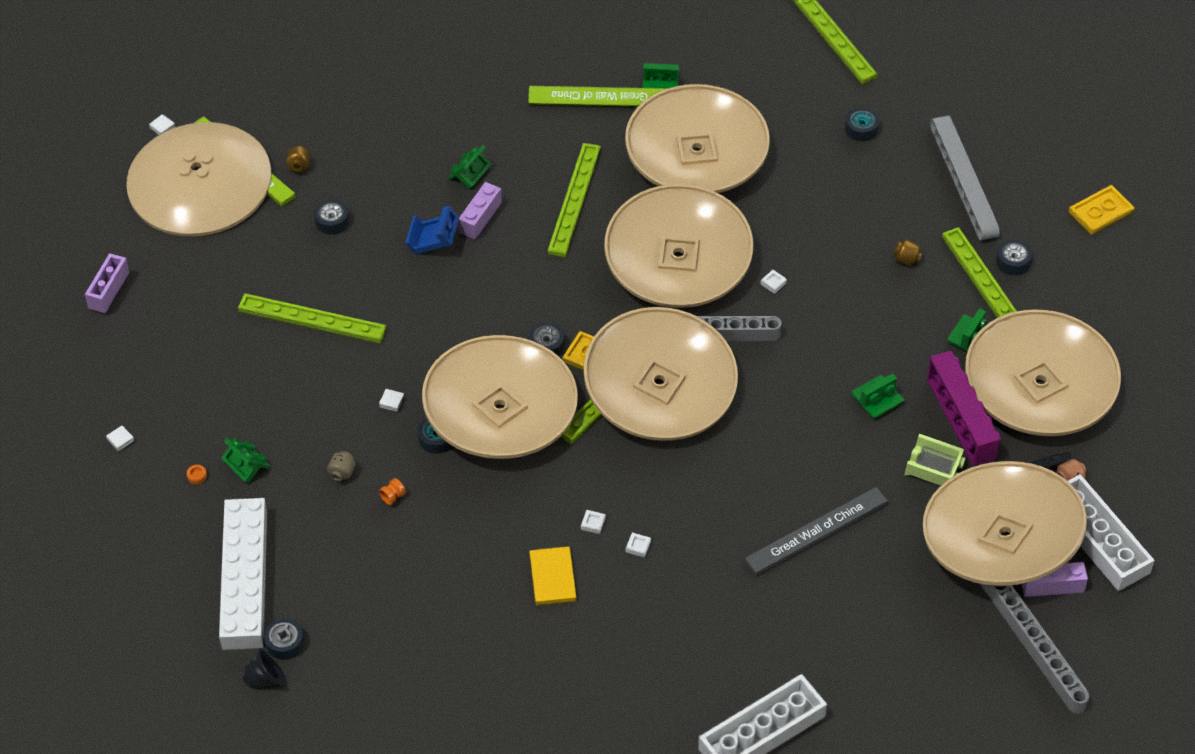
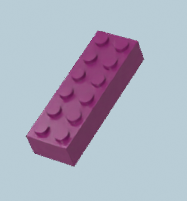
[926,351,1001,467]

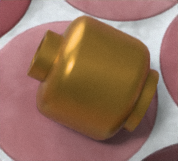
[286,146,311,173]
[893,239,922,266]

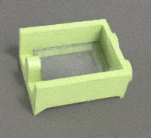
[904,434,965,485]

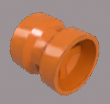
[378,478,406,505]

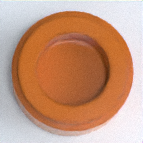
[186,465,207,485]

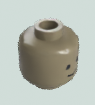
[327,451,356,481]

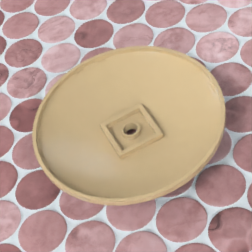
[625,84,770,193]
[127,122,271,237]
[604,184,753,308]
[584,307,738,441]
[965,310,1121,436]
[422,335,578,459]
[923,461,1087,586]

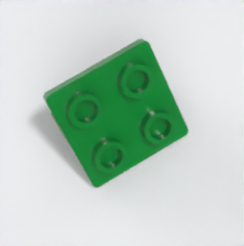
[642,63,679,89]
[448,145,492,189]
[947,308,987,351]
[851,373,904,419]
[221,438,271,483]

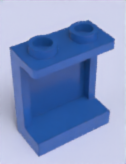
[405,206,459,254]

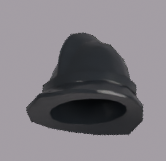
[243,648,286,689]

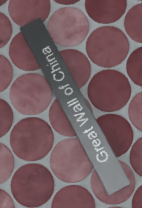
[745,487,888,576]

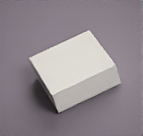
[149,114,175,135]
[761,270,787,294]
[379,389,404,412]
[106,426,134,452]
[581,510,606,534]
[626,533,651,558]

